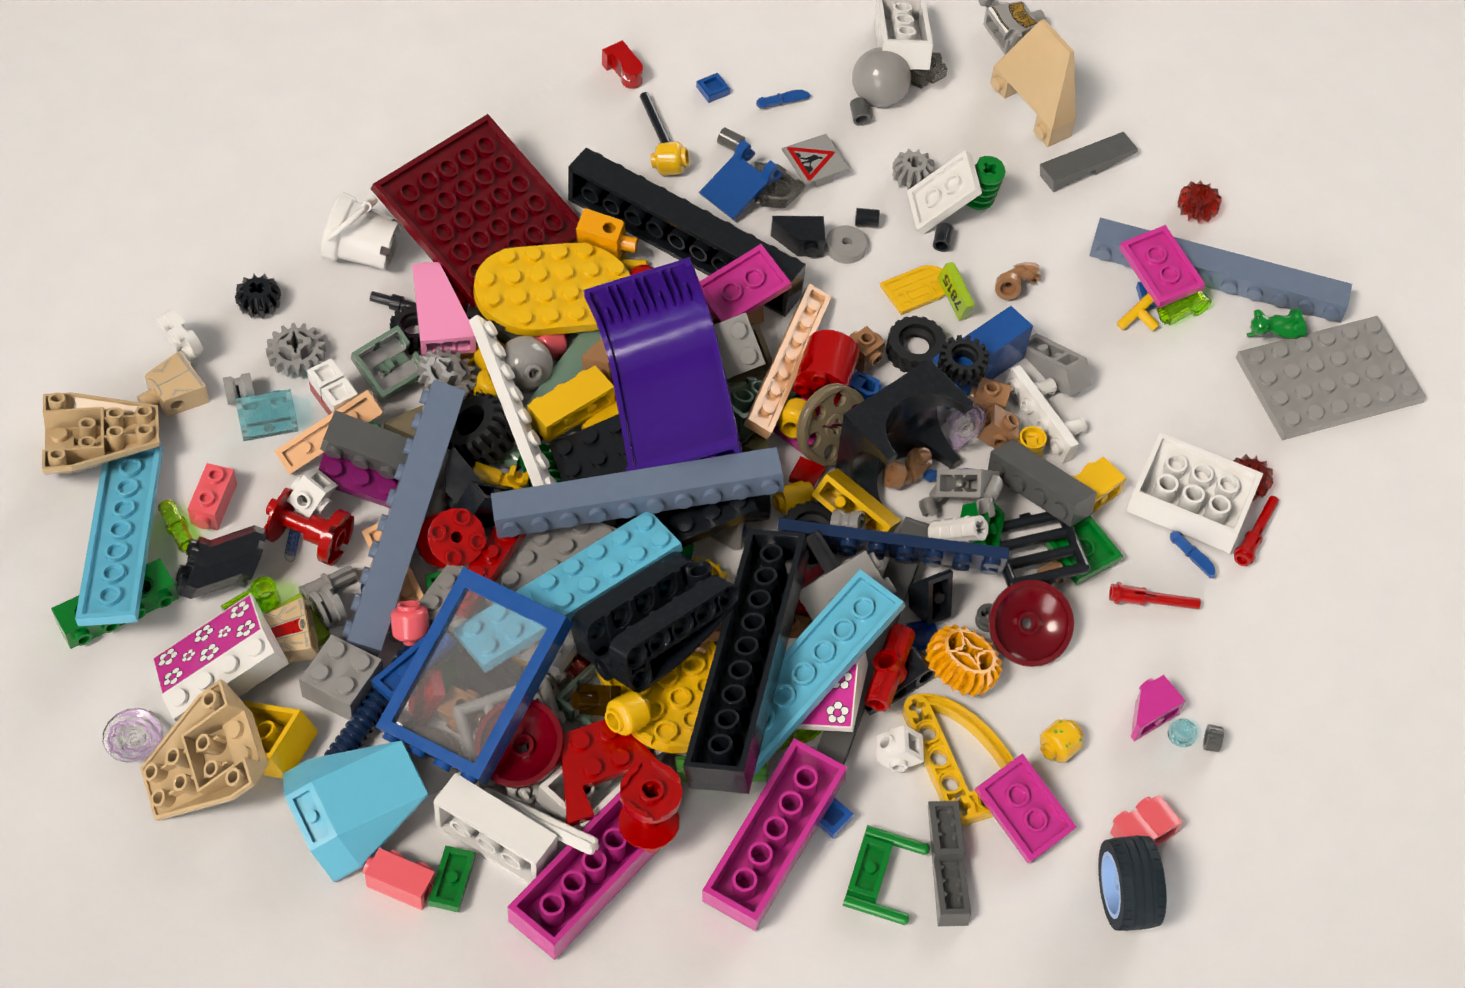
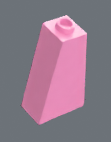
[412,262,476,356]

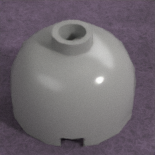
[504,336,553,392]

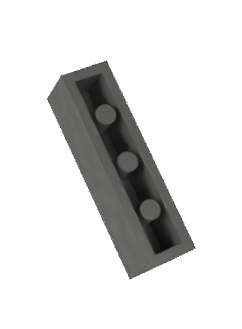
[320,410,407,479]
[988,439,1097,527]

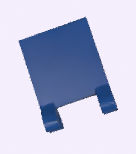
[699,140,783,221]

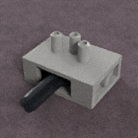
[799,530,897,621]

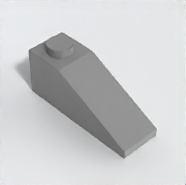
[1025,333,1091,397]

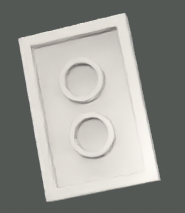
[907,150,982,234]

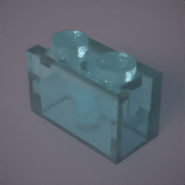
[235,389,298,441]

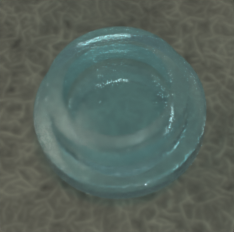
[1167,718,1197,747]

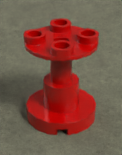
[264,488,354,566]
[416,508,486,568]
[618,761,683,853]

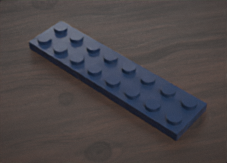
[778,518,1009,575]

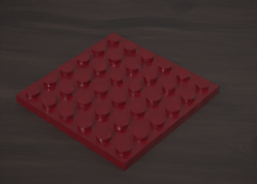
[371,114,580,308]

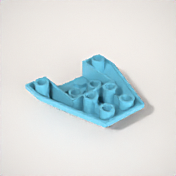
[283,740,429,882]

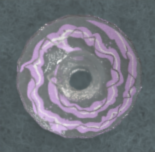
[941,403,986,450]
[102,708,163,763]

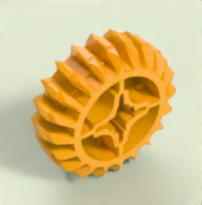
[925,624,1002,697]

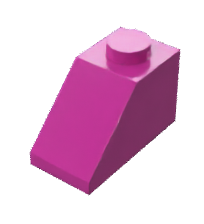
[1131,675,1185,742]

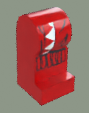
[602,40,643,89]

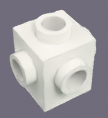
[287,468,338,518]
[876,725,924,772]

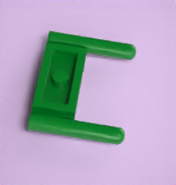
[843,825,930,925]

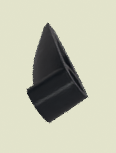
[865,647,935,716]

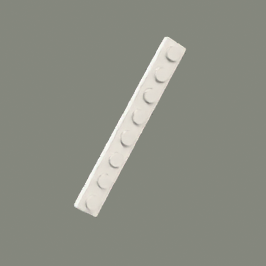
[469,314,557,487]

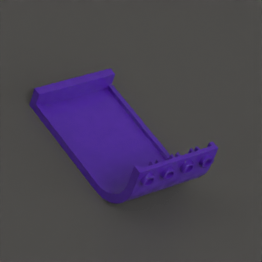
[583,257,742,471]

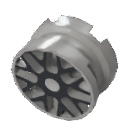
[306,583,347,629]

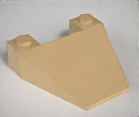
[990,19,1076,147]

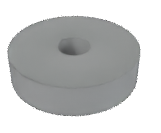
[825,225,867,264]

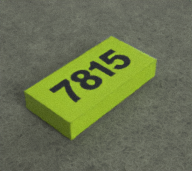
[937,262,975,321]

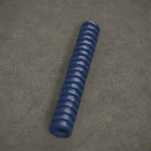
[324,644,412,756]

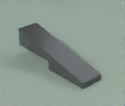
[1040,131,1138,193]
[928,801,971,927]

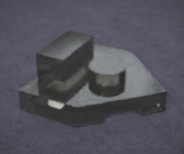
[910,52,948,89]
[753,162,806,208]

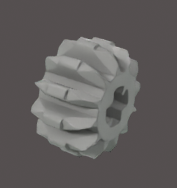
[892,148,935,190]

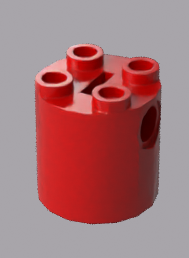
[793,330,860,409]

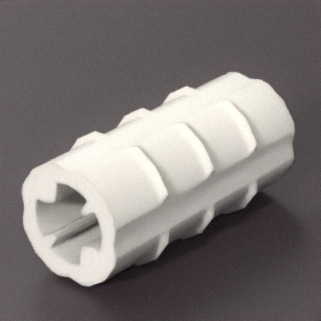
[928,515,988,543]

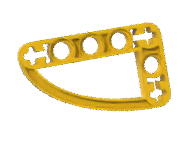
[902,693,1014,826]

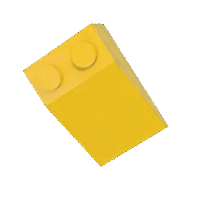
[242,701,319,779]

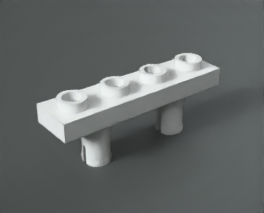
[1004,365,1087,464]

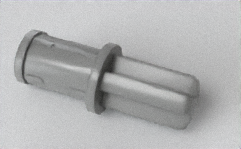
[298,566,357,603]

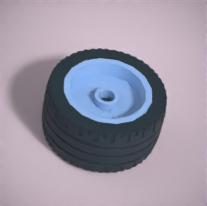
[1098,835,1167,931]

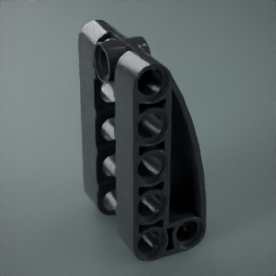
[571,552,739,693]

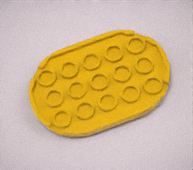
[473,242,630,336]
[596,642,716,754]

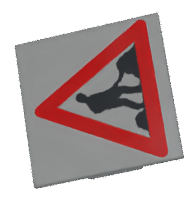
[782,134,850,187]

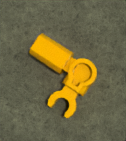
[472,462,529,489]

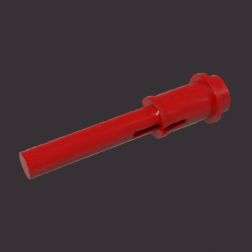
[1233,496,1279,566]
[1109,582,1201,610]

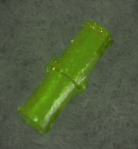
[158,499,194,553]

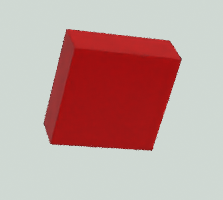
[788,456,825,490]

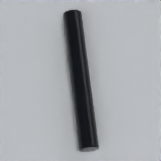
[640,92,671,143]

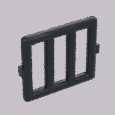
[999,512,1090,587]

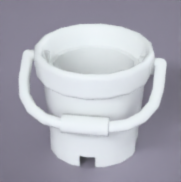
[321,192,401,270]

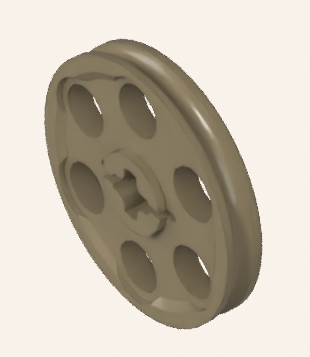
[796,383,864,466]

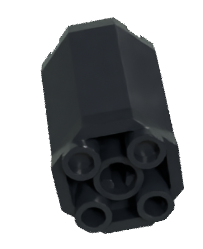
[175,525,267,599]

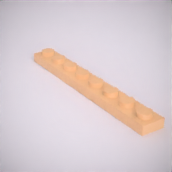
[744,283,831,439]

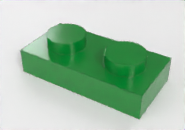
[428,845,476,913]

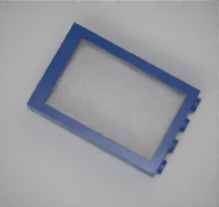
[376,567,573,785]

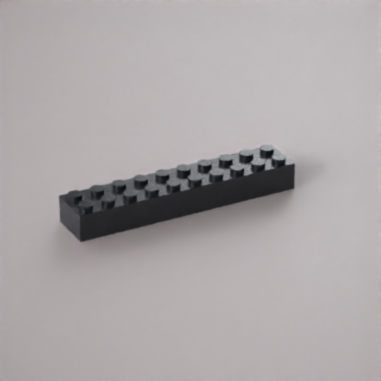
[568,147,806,317]
[683,529,810,794]

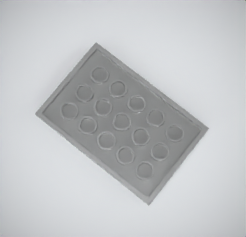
[1236,316,1426,440]

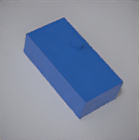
[932,306,1033,410]

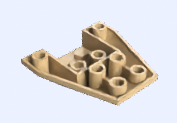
[42,392,160,475]
[140,680,268,820]

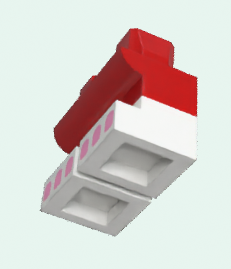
[307,358,358,415]

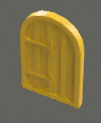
[880,265,946,315]

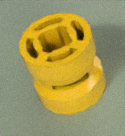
[1018,426,1047,457]

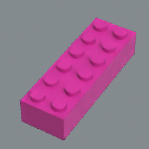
[702,738,847,932]
[507,791,657,960]

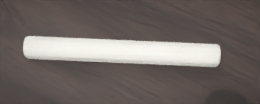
[484,787,599,855]

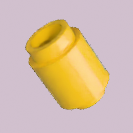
[772,481,816,514]

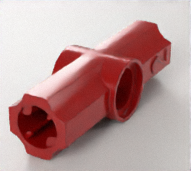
[864,624,916,712]

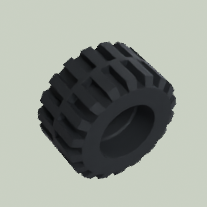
[447,393,515,467]

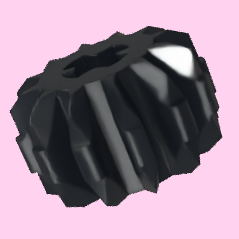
[235,273,281,319]

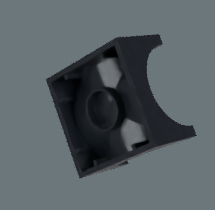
[835,359,974,505]

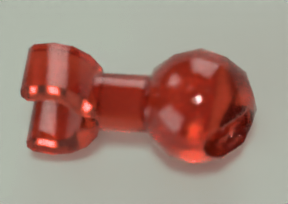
[565,653,591,679]

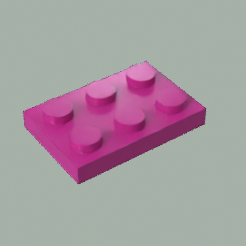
[1119,225,1205,308]
[700,244,791,323]
[974,753,1077,863]

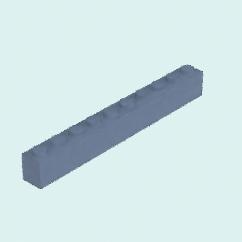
[1089,217,1352,323]
[341,380,466,657]
[491,447,784,538]

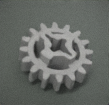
[266,323,326,377]
[416,347,477,400]

